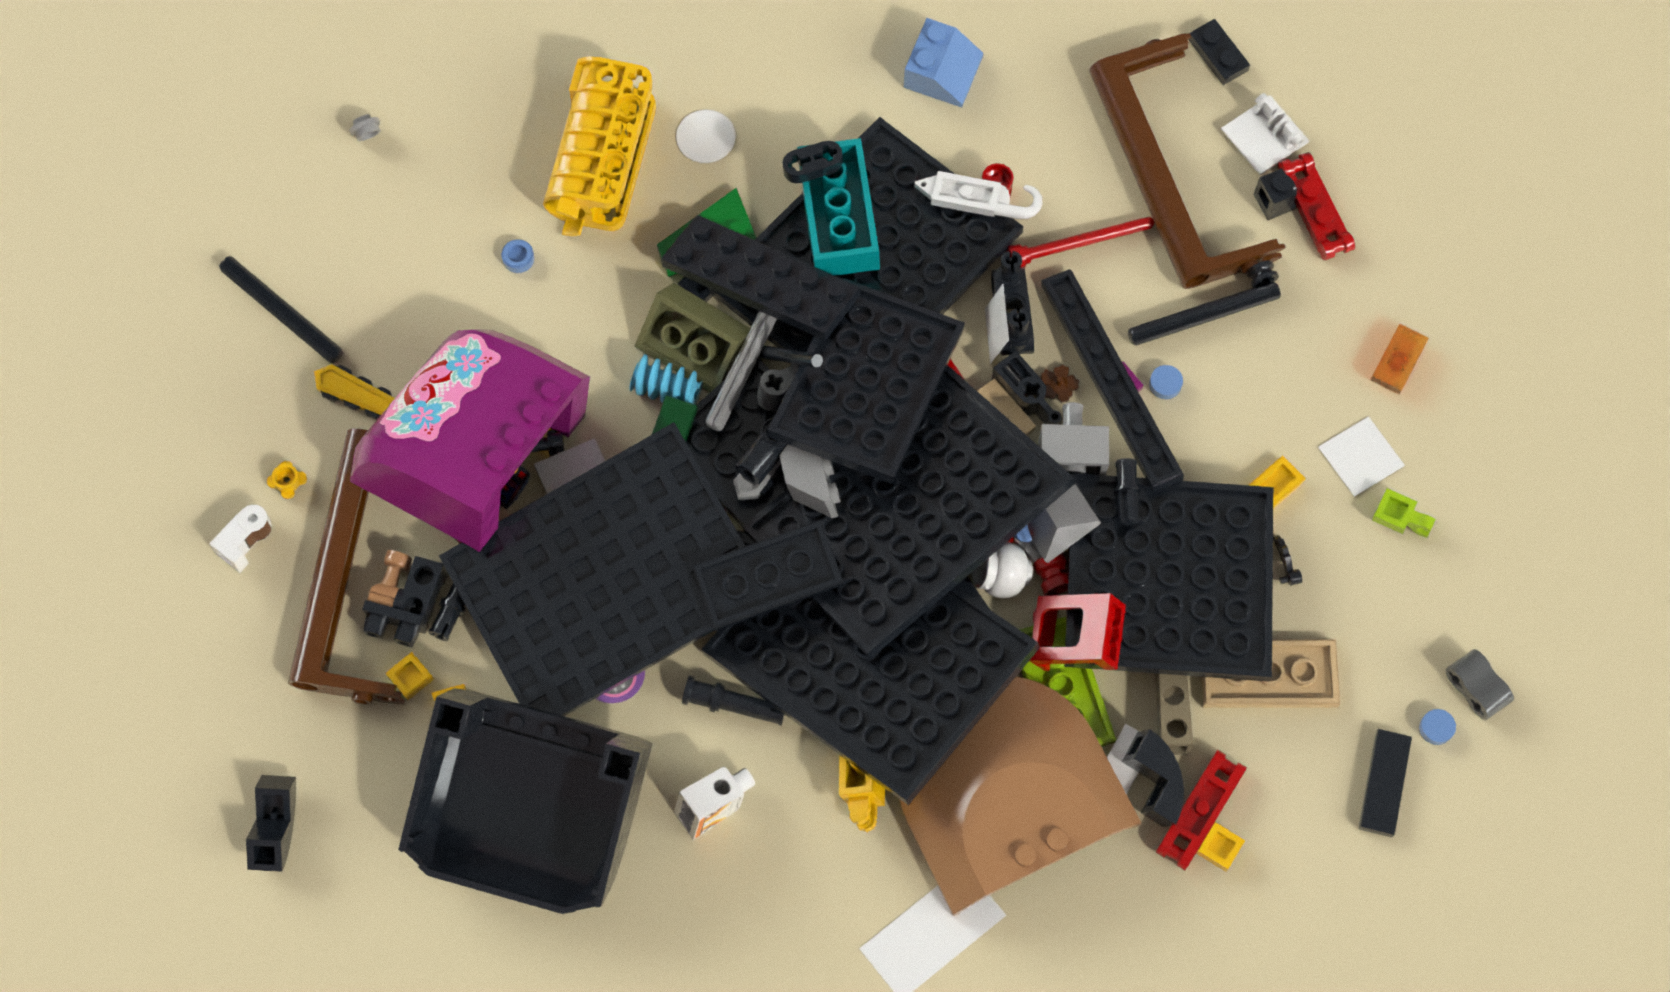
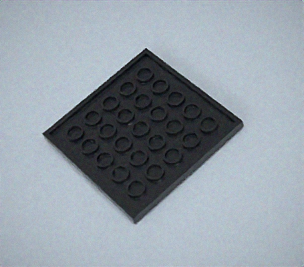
[1064,473,1274,682]

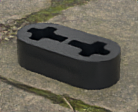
[782,141,843,184]

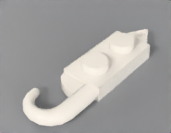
[915,171,1043,219]

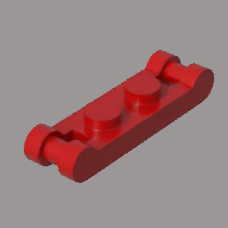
[1278,152,1356,261]
[1155,750,1247,871]

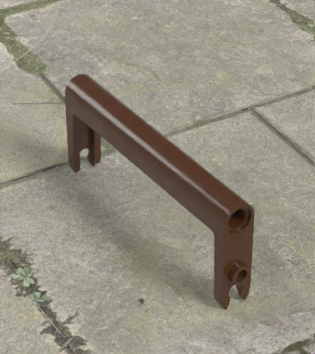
[1089,33,1286,289]
[288,428,405,705]

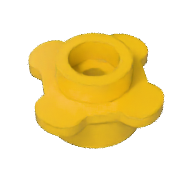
[267,461,307,499]

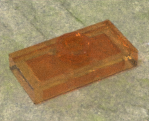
[1370,323,1429,395]

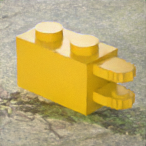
[839,755,885,833]

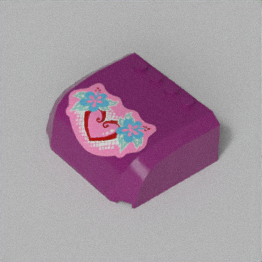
[350,329,590,552]

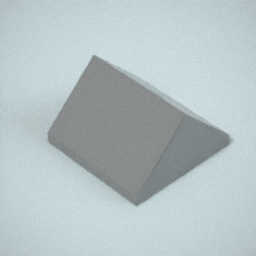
[1028,483,1101,563]

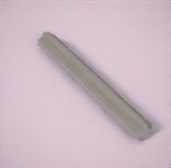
[705,311,777,431]

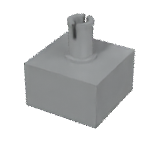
[1038,402,1109,476]

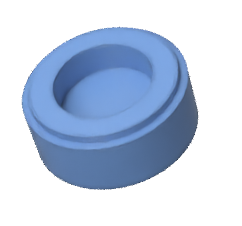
[501,239,535,273]
[1149,365,1183,399]
[1419,709,1456,745]

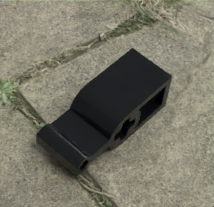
[991,351,1062,425]

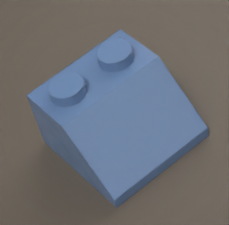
[904,18,984,108]

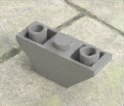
[779,444,841,518]

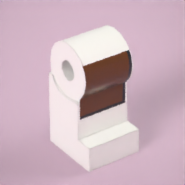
[209,505,272,573]

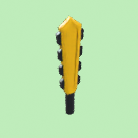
[314,364,395,419]

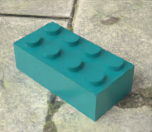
[797,138,880,276]

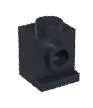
[1253,168,1297,220]

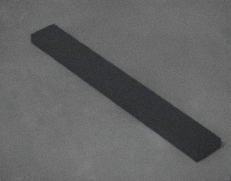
[1041,269,1184,492]

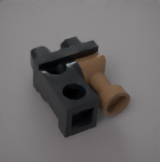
[362,550,448,648]

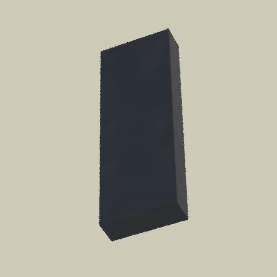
[1358,729,1412,837]

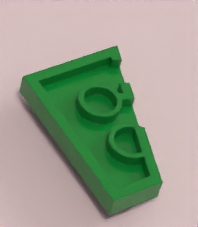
[657,188,756,277]

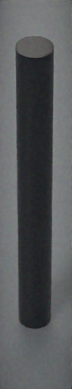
[758,345,823,367]

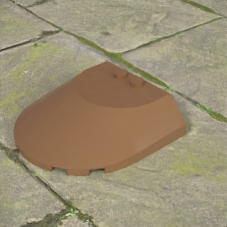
[899,677,1141,917]

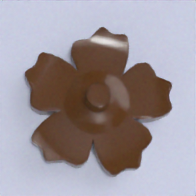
[1040,364,1080,403]

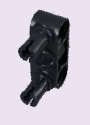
[991,251,1034,356]

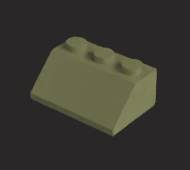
[634,283,751,392]

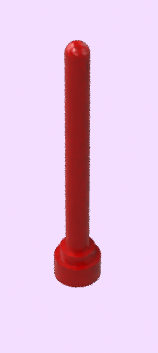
[1006,217,1155,268]

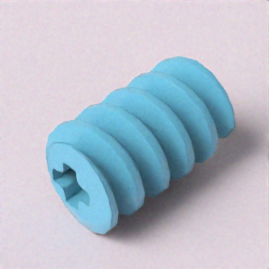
[629,354,703,405]

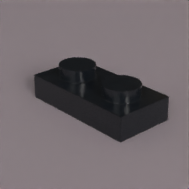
[1189,19,1250,85]

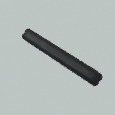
[219,256,343,364]
[1128,282,1281,346]

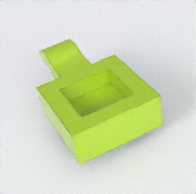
[1372,488,1436,538]

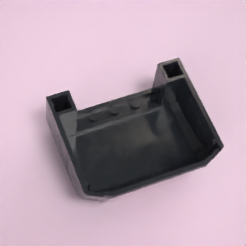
[398,688,653,914]

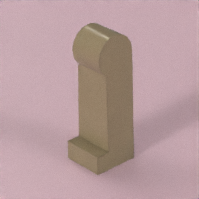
[1155,673,1193,755]

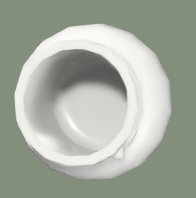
[972,542,1033,598]

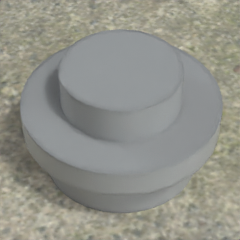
[349,114,381,141]

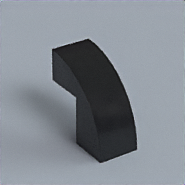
[1122,729,1184,827]
[246,775,296,872]

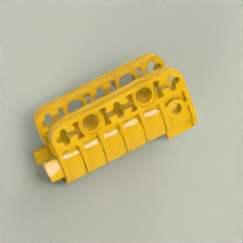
[543,56,656,236]

